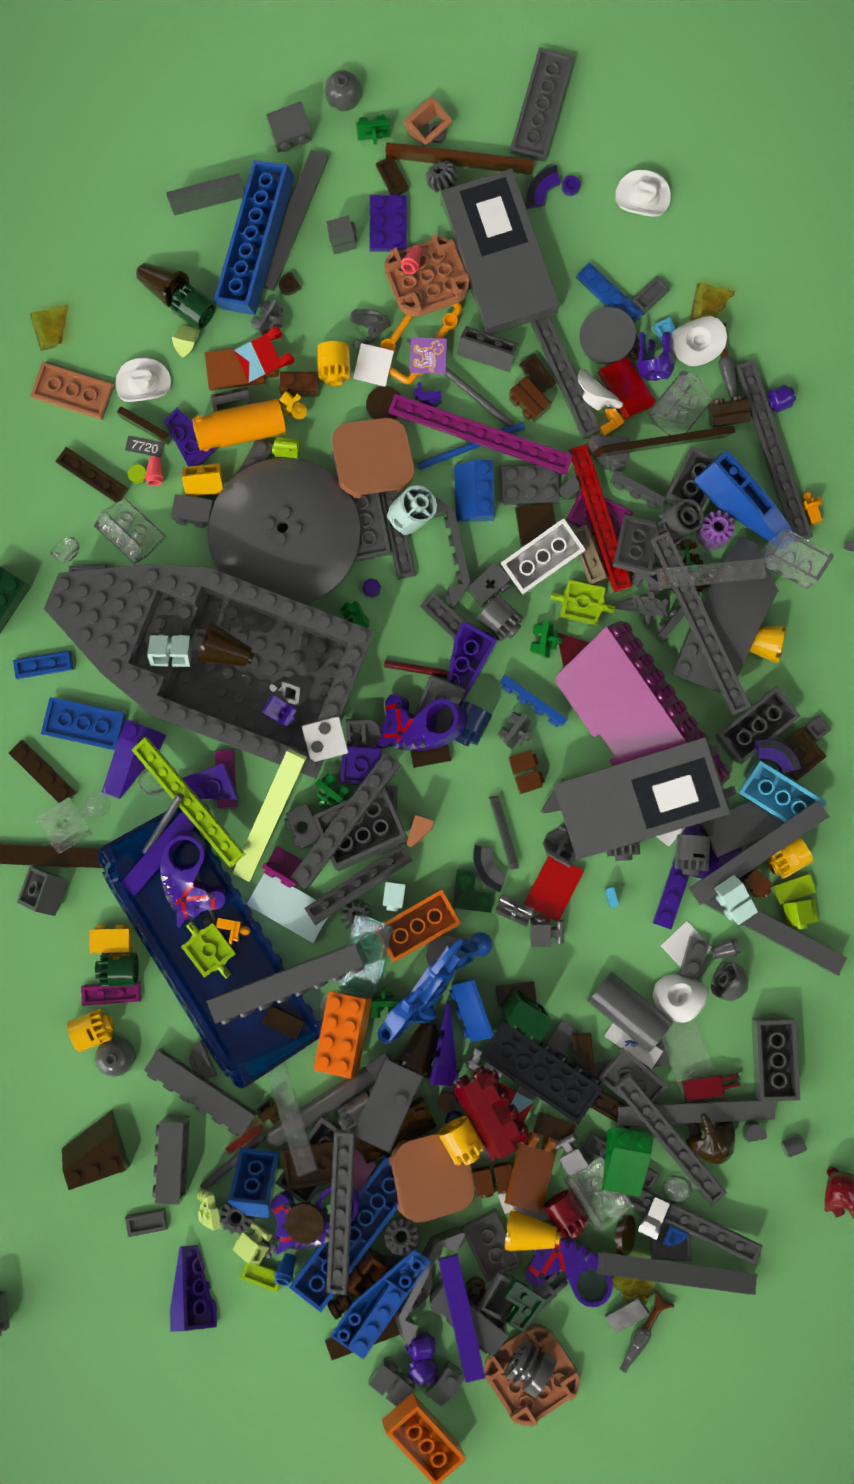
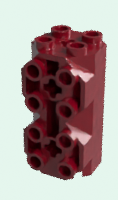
[453,1066,529,1161]

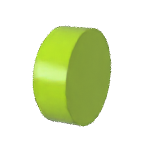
[128,464,146,484]

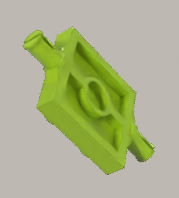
[550,580,615,626]
[181,921,237,979]

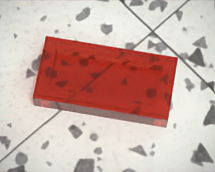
[225,1122,263,1154]

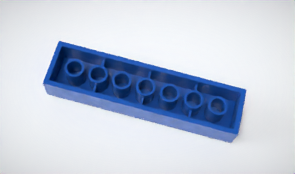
[214,160,295,315]
[289,1153,399,1312]

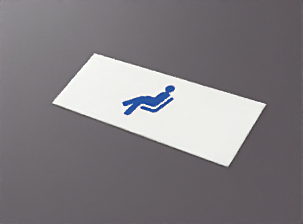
[604,1023,663,1069]

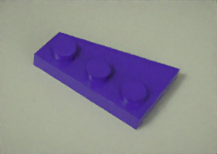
[164,408,218,467]
[182,762,239,800]

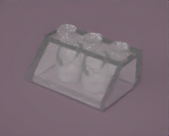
[647,370,713,435]
[94,498,166,564]
[760,528,834,589]
[563,1155,634,1231]

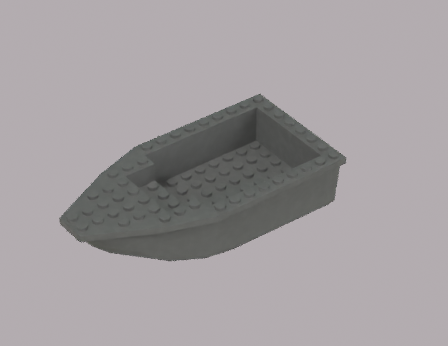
[44,565,375,779]

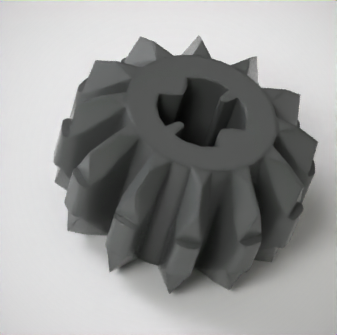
[425,160,458,193]
[341,900,374,932]

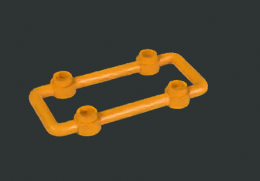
[381,302,462,384]

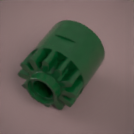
[171,284,217,330]
[95,952,139,987]

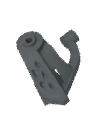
[350,309,391,349]

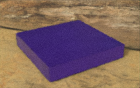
[340,744,382,785]

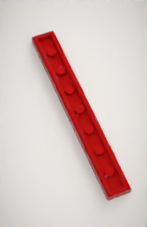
[568,444,632,593]

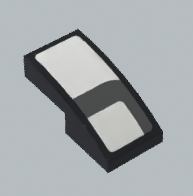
[637,1194,672,1240]

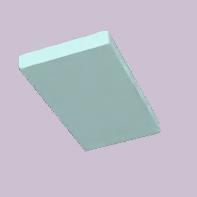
[246,873,328,943]

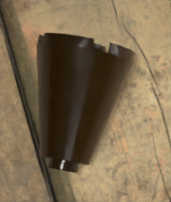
[136,263,190,307]
[197,623,255,667]
[393,1022,438,1079]

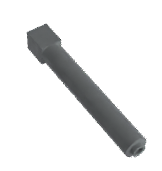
[266,1052,392,1147]

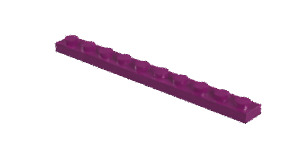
[389,394,573,475]

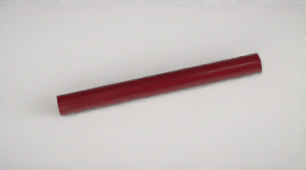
[384,660,449,678]

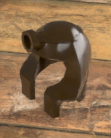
[686,1113,735,1164]

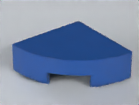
[662,1225,689,1246]

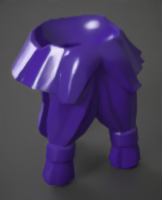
[636,332,675,381]

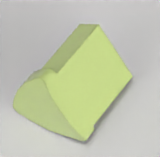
[172,324,199,357]

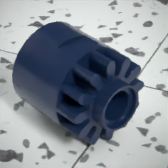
[450,701,493,747]

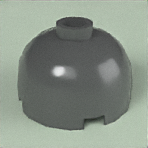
[325,70,362,111]
[710,960,749,1001]
[95,1037,136,1077]

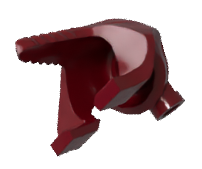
[824,1166,854,1218]

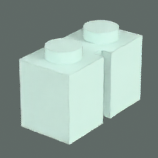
[148,635,192,667]
[714,875,758,925]
[383,882,406,911]

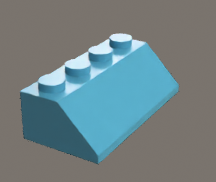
[739,759,827,834]

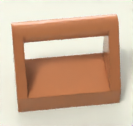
[404,97,453,147]
[407,815,434,847]

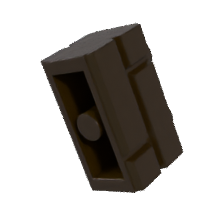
[707,395,751,428]

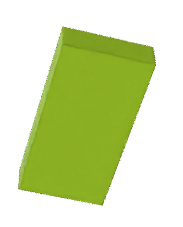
[772,874,816,905]
[240,1262,279,1293]

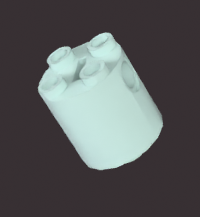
[387,485,437,535]

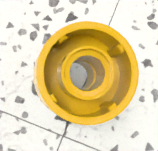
[317,341,350,386]
[766,837,813,879]
[67,1008,114,1053]
[438,1116,484,1165]

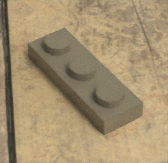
[573,525,609,585]

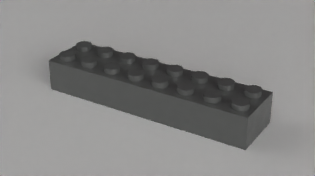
[207,940,368,1025]

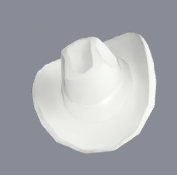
[615,169,671,217]
[672,316,727,366]
[115,357,171,402]
[578,369,623,410]
[652,974,709,1023]

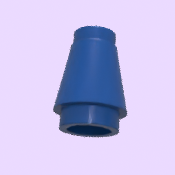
[274,1253,296,1286]

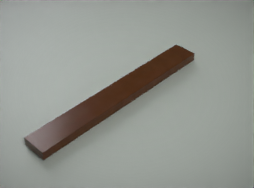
[385,143,534,175]

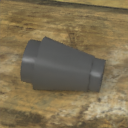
[710,938,741,959]

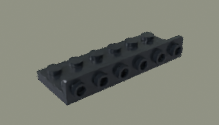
[480,1019,603,1125]

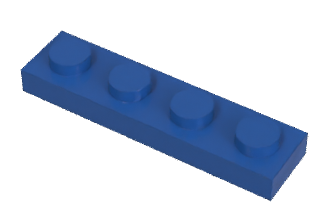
[576,263,643,324]
[500,675,568,727]

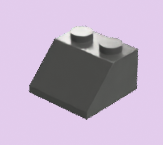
[266,102,312,152]
[587,436,629,473]
[17,866,68,916]

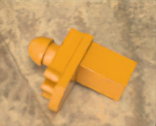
[600,408,627,436]
[802,491,823,526]
[216,918,251,945]

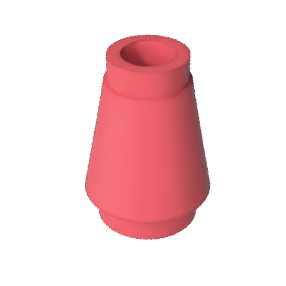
[401,246,422,274]
[145,456,164,486]

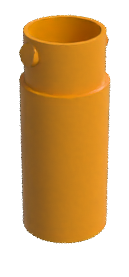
[192,398,286,451]

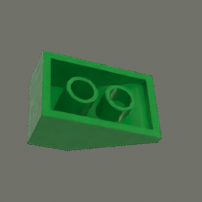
[602,1127,653,1197]

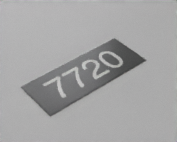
[125,436,165,458]

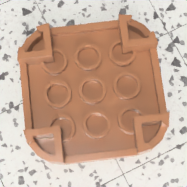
[384,234,470,317]
[331,418,414,498]
[389,1132,475,1222]
[484,1324,580,1427]

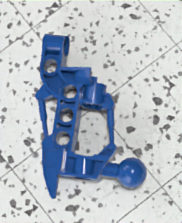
[377,932,493,1044]

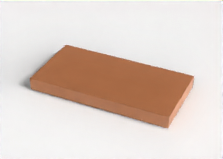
[30,361,114,420]

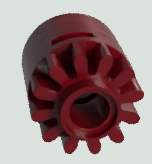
[543,1189,589,1238]

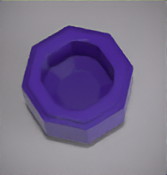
[362,578,381,598]

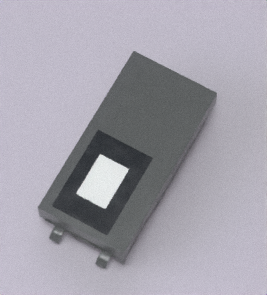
[441,169,560,334]
[553,737,737,860]

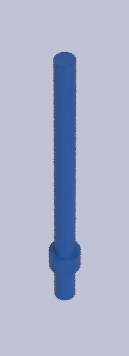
[418,422,525,470]

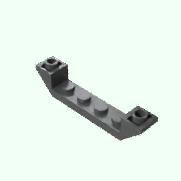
[433,497,470,609]
[394,1227,466,1345]

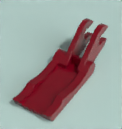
[681,1074,741,1101]

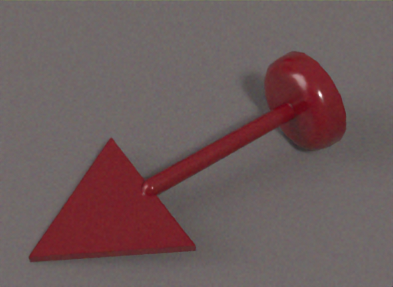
[558,633,589,668]

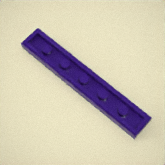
[120,803,211,896]
[438,1254,486,1383]

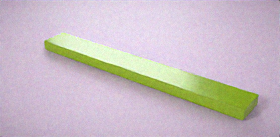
[132,737,246,867]

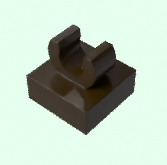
[257,1097,280,1124]

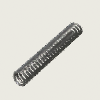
[488,796,520,870]

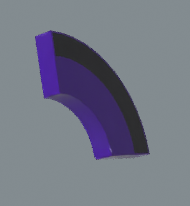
[526,165,560,209]
[754,739,801,773]

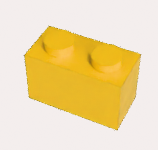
[182,463,224,497]
[90,924,133,953]

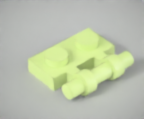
[196,1189,221,1230]

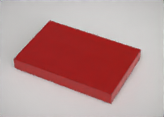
[597,357,657,419]
[524,856,584,921]

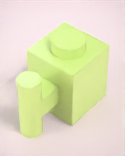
[233,1221,272,1265]

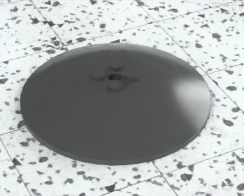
[208,458,360,604]

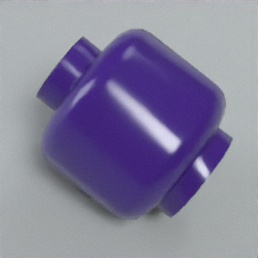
[767,385,796,413]
[406,1332,436,1361]
[409,1359,438,1387]

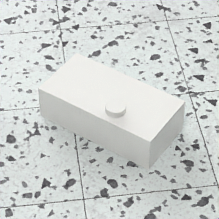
[501,518,586,595]

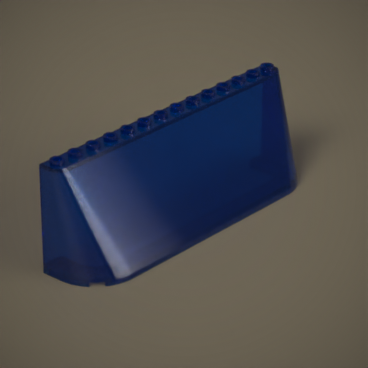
[97,807,322,1089]

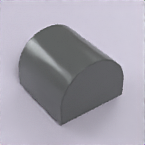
[559,476,579,500]
[743,1121,767,1142]
[781,1135,807,1157]

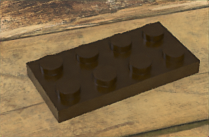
[355,1096,437,1164]

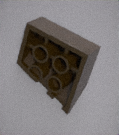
[62,1110,130,1190]

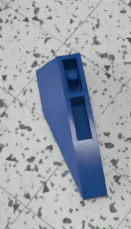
[693,450,797,550]
[330,1249,431,1359]

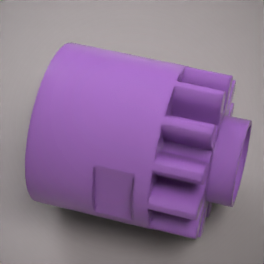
[696,510,735,550]

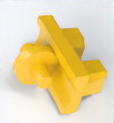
[279,391,307,420]

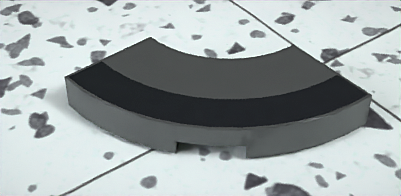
[473,845,506,893]

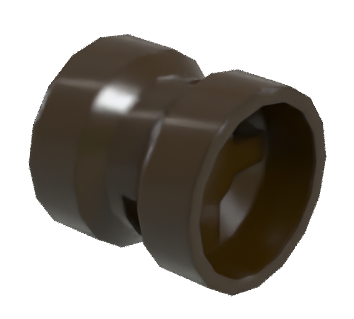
[466,1276,486,1302]
[327,1294,352,1320]

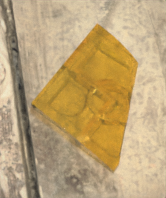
[689,282,735,321]
[30,305,68,351]
[612,1276,656,1305]

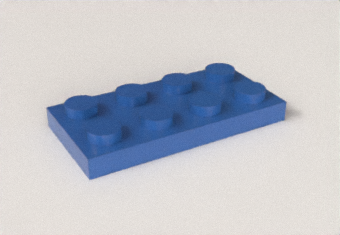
[41,697,126,750]

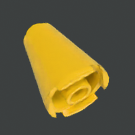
[750,625,787,664]
[505,1209,561,1251]

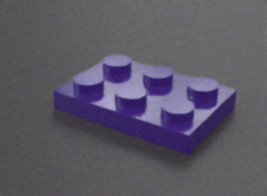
[370,195,407,252]

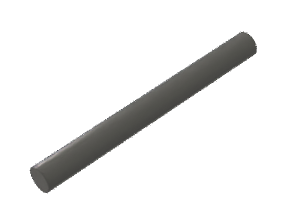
[142,793,184,854]
[200,1133,265,1190]

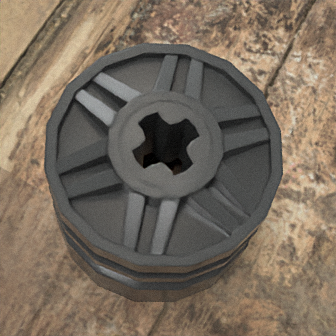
[505,1339,556,1397]

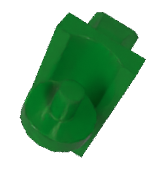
[356,114,391,144]
[339,601,370,628]
[530,621,563,658]
[315,773,350,807]
[370,986,401,1018]

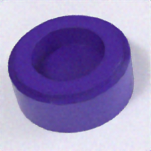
[562,175,581,196]

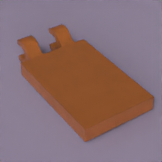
[205,348,278,391]
[504,1131,557,1213]

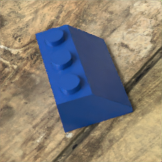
[454,460,494,522]
[449,977,494,1042]
[228,1148,279,1218]

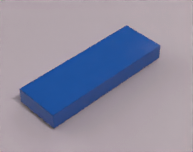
[13,651,74,680]

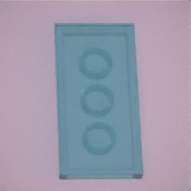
[338,914,392,1000]

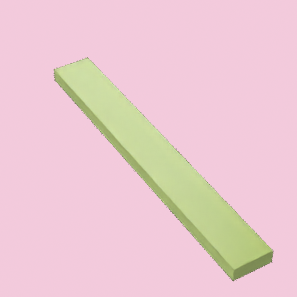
[232,749,307,882]

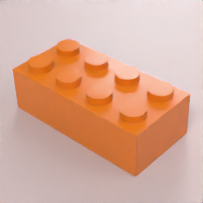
[374,889,461,963]
[313,991,373,1079]
[382,1392,466,1484]

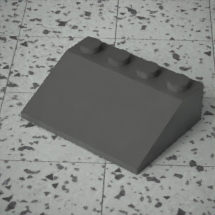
[313,788,408,872]

